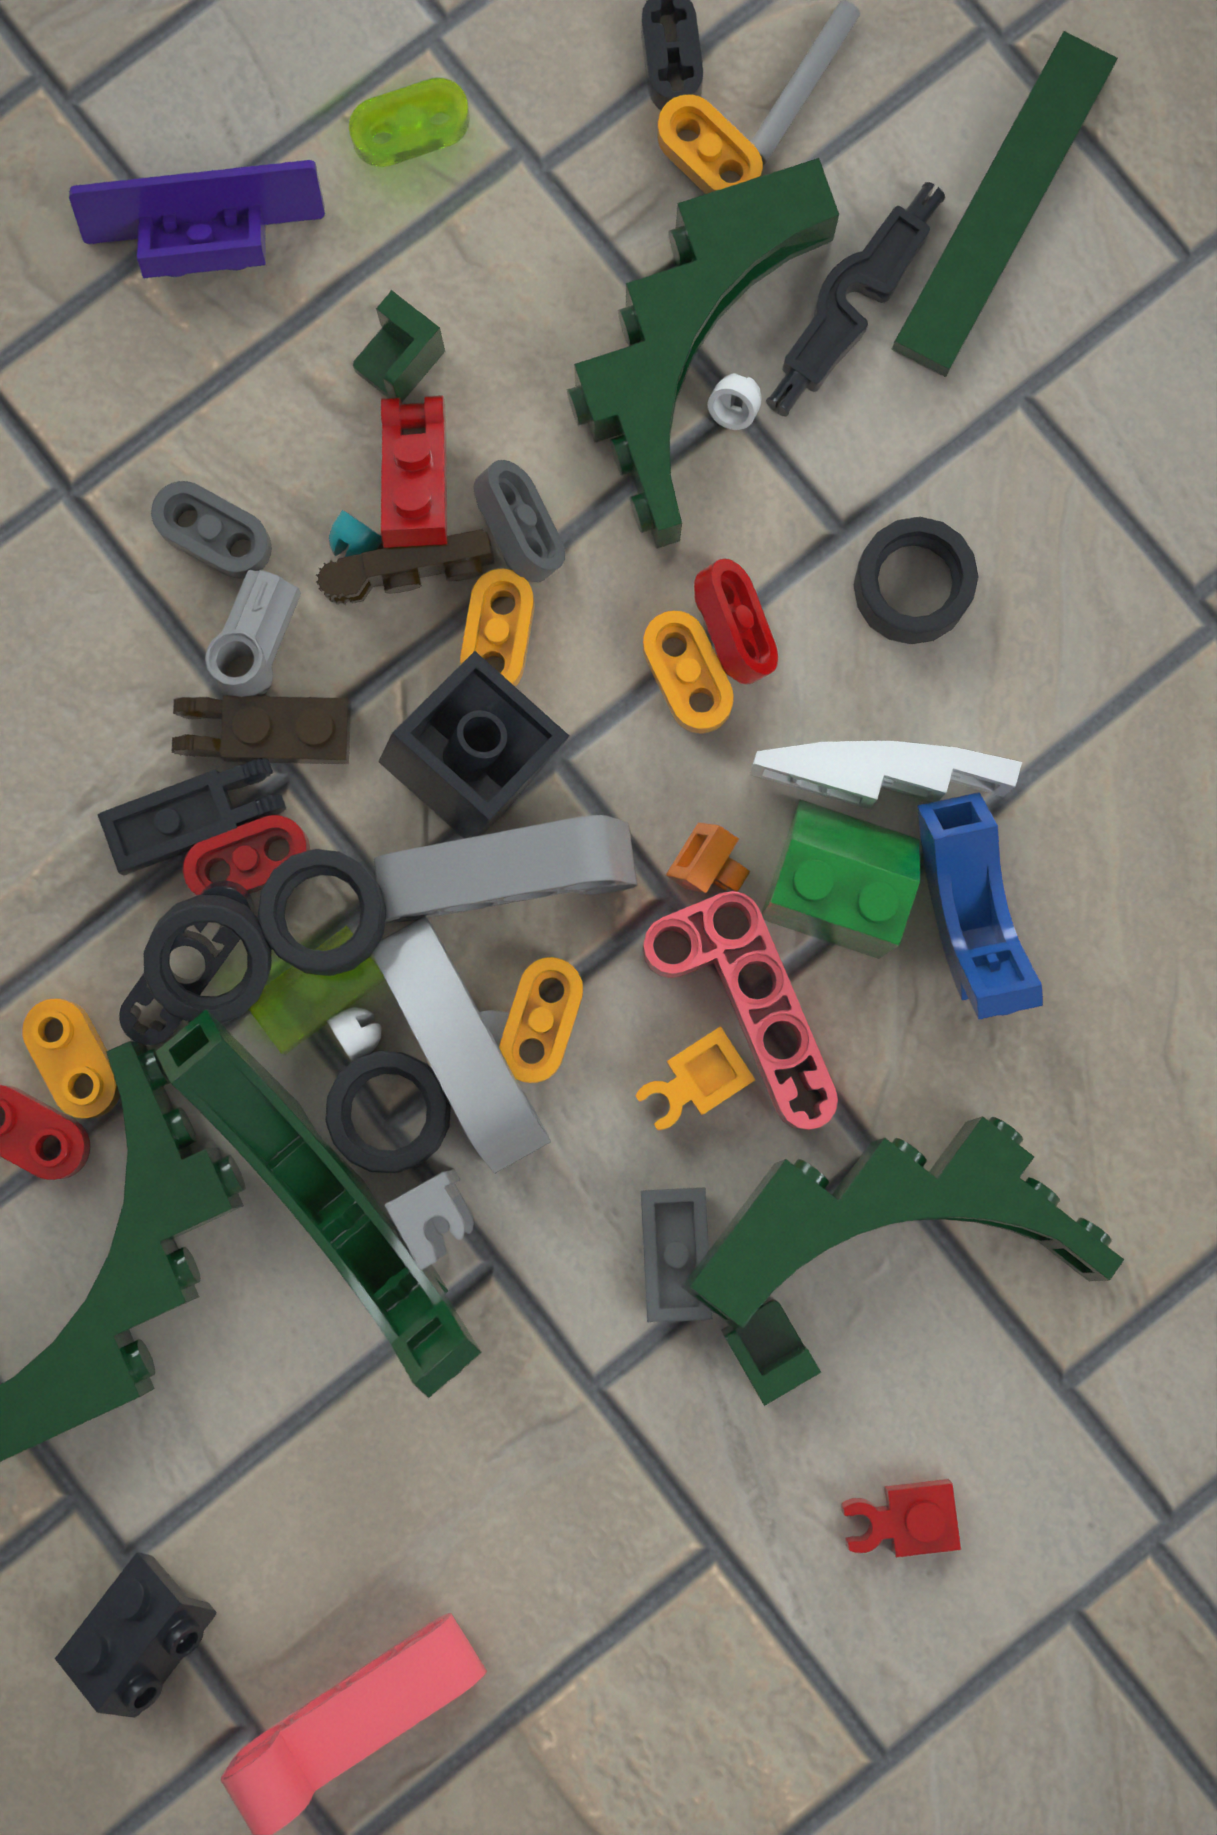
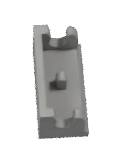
[385,1169,474,1271]

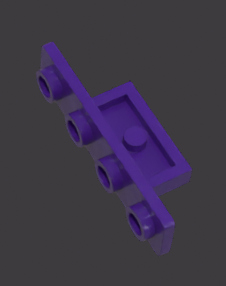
[69,160,325,279]

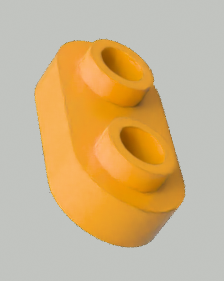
[657,94,763,194]
[460,568,534,687]
[643,611,734,733]
[499,957,583,1083]
[22,999,120,1118]

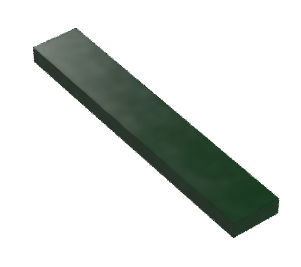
[892,31,1118,377]

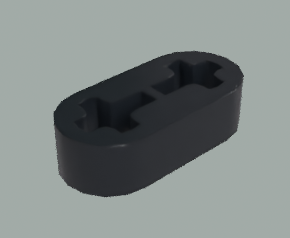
[641,0,703,110]

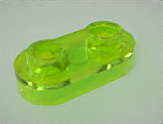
[349,78,470,167]

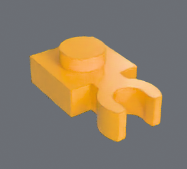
[635,1026,755,1130]

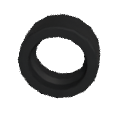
[853,517,979,644]
[258,849,386,976]
[144,895,272,1023]
[325,1051,451,1173]

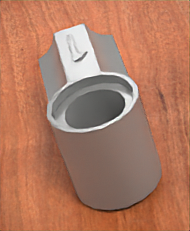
[205,570,301,697]

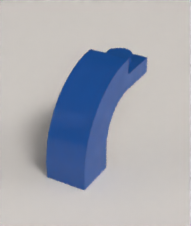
[917,792,1043,1020]

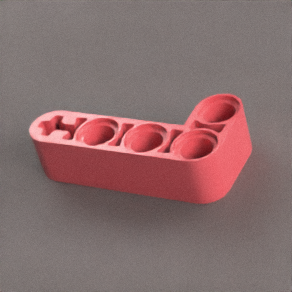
[643,891,838,1130]
[220,1613,487,1835]

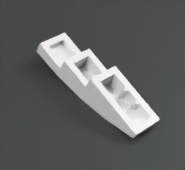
[750,741,1022,809]

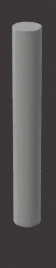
[751,0,860,165]

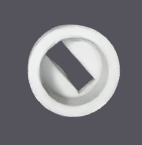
[708,373,762,430]
[327,1007,382,1062]

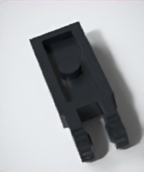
[97,758,286,876]

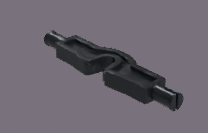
[766,182,945,417]

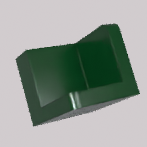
[353,290,445,403]
[721,1300,821,1406]

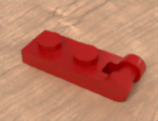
[381,395,447,548]

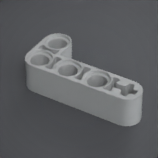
[374,815,638,923]
[372,915,551,1174]

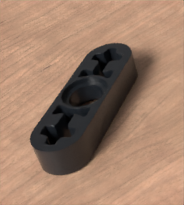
[119,880,254,1045]

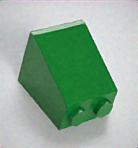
[761,799,920,959]

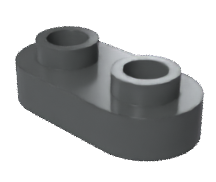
[473,460,565,582]
[151,481,272,579]

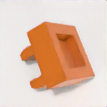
[666,822,750,893]

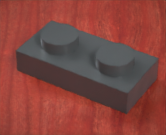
[641,1187,712,1322]

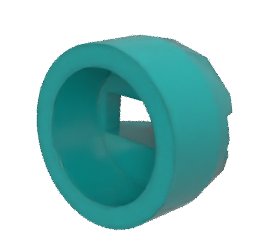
[329,509,382,557]

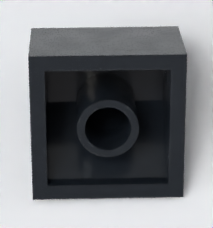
[378,651,570,839]

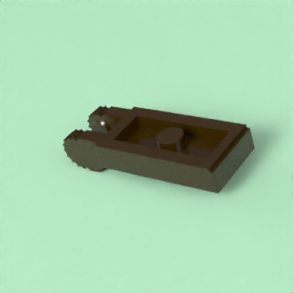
[316,529,495,605]
[171,695,351,764]

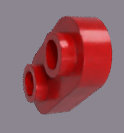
[694,558,778,685]
[183,815,310,900]
[0,1085,90,1180]

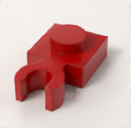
[841,1479,961,1557]

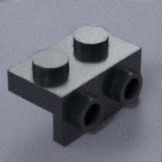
[55,1552,216,1718]

